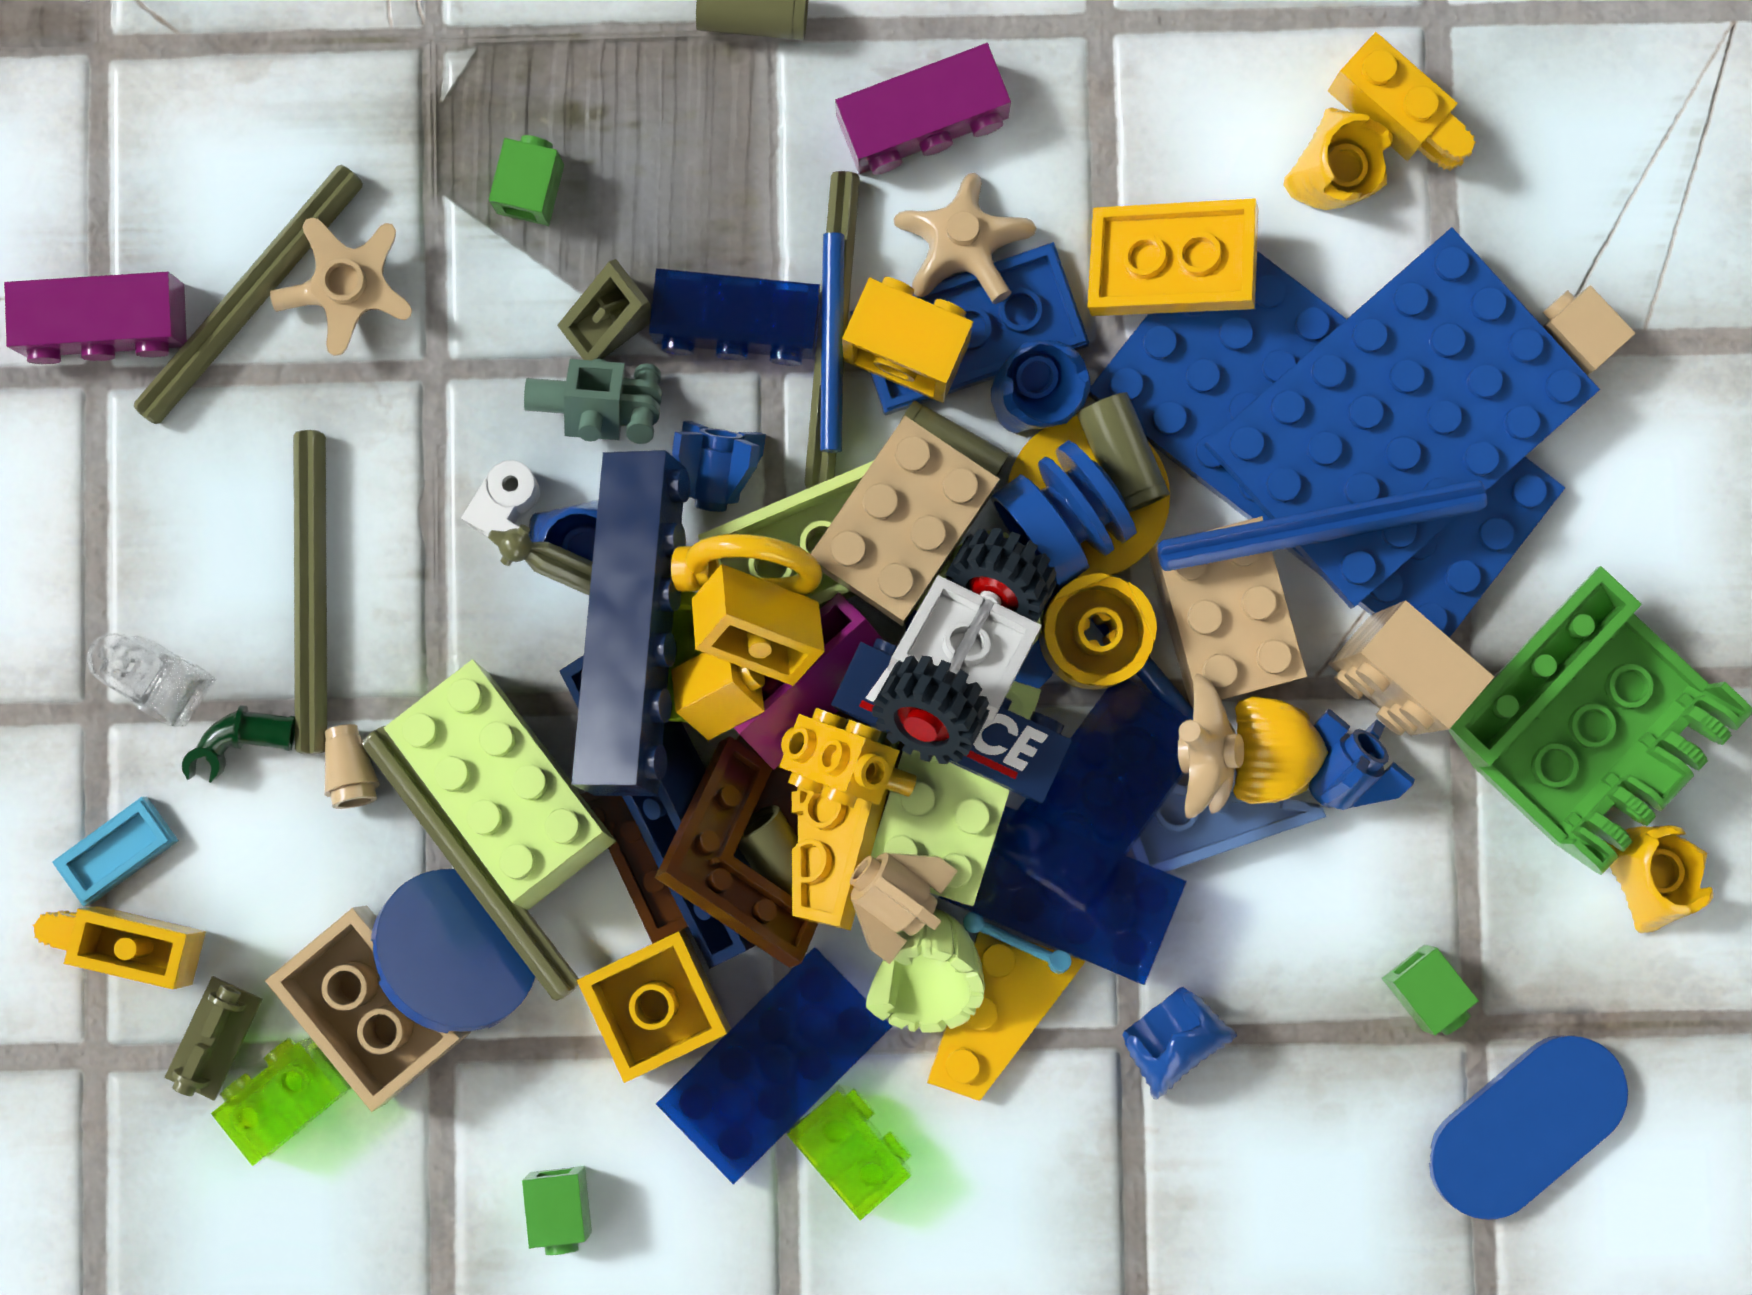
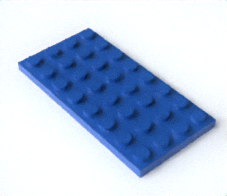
[1088,251,1566,638]

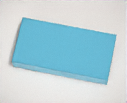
[52,797,179,906]

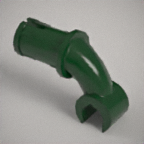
[182,705,295,783]

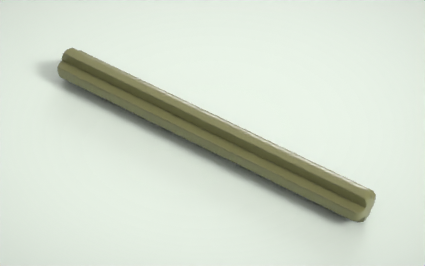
[134,165,363,424]
[804,171,860,488]
[293,430,327,754]
[363,726,579,1001]

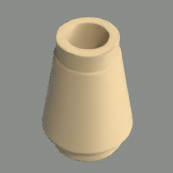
[324,724,380,809]

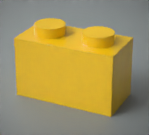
[692,564,825,686]

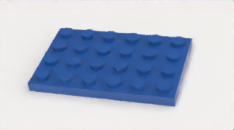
[1204,227,1600,609]

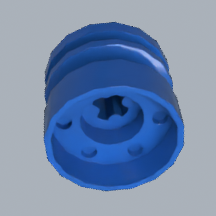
[991,440,1137,590]

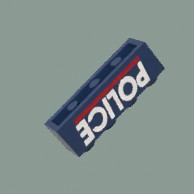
[831,638,1072,804]

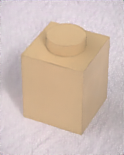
[1543,285,1636,375]

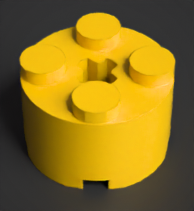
[1039,573,1157,690]

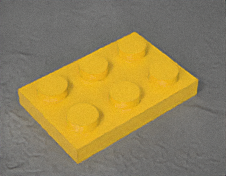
[1087,198,1259,316]

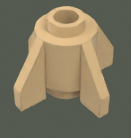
[850,852,958,964]

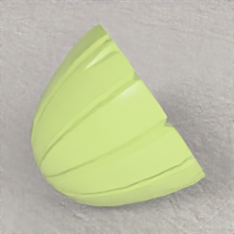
[866,909,985,1033]

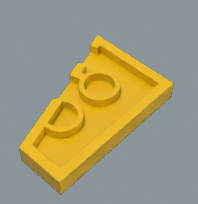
[792,746,895,931]
[927,932,1086,1101]

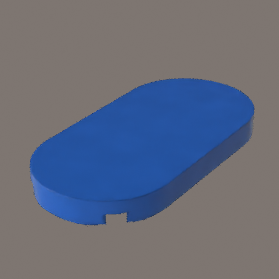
[1429,1035,1628,1220]

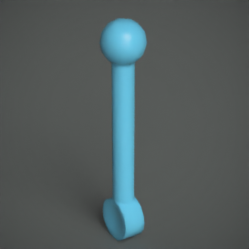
[963,912,1072,974]

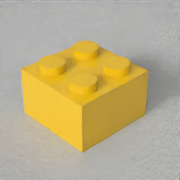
[842,277,973,403]
[577,928,731,1083]

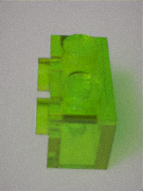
[211,1037,352,1166]
[787,1084,912,1221]

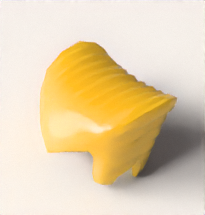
[1283,107,1393,210]
[1233,697,1328,804]
[1605,825,1714,933]

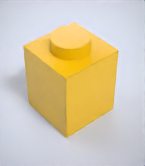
[671,653,765,741]

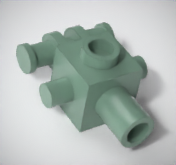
[524,359,662,444]

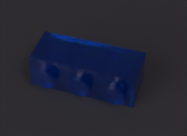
[649,268,821,366]

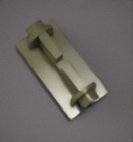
[164,976,263,1101]

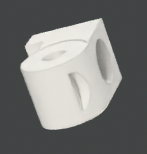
[461,460,539,537]

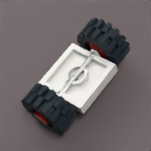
[872,528,1057,764]

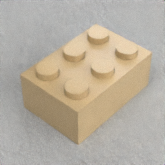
[811,416,1000,626]
[1148,516,1307,708]
[1328,600,1494,736]
[265,905,471,1112]

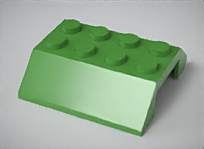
[1448,566,1752,875]

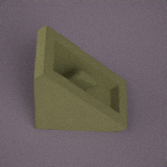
[557,259,657,360]

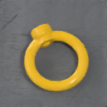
[671,534,822,596]

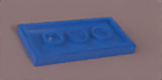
[850,242,1090,416]

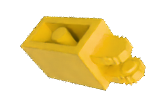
[1328,32,1476,171]
[32,906,206,990]

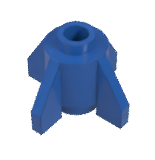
[672,421,766,512]
[1309,709,1415,810]

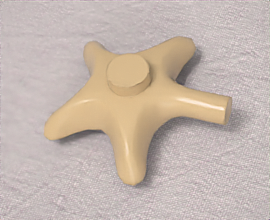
[894,173,1037,304]
[270,217,412,356]
[1178,674,1244,819]

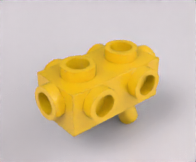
[779,708,916,808]

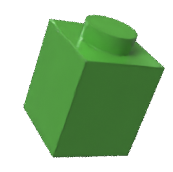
[489,135,564,226]
[1381,945,1479,1036]
[522,1166,592,1255]

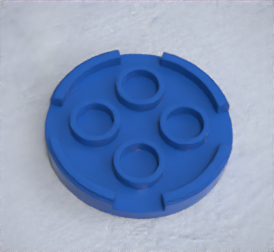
[371,869,535,1033]

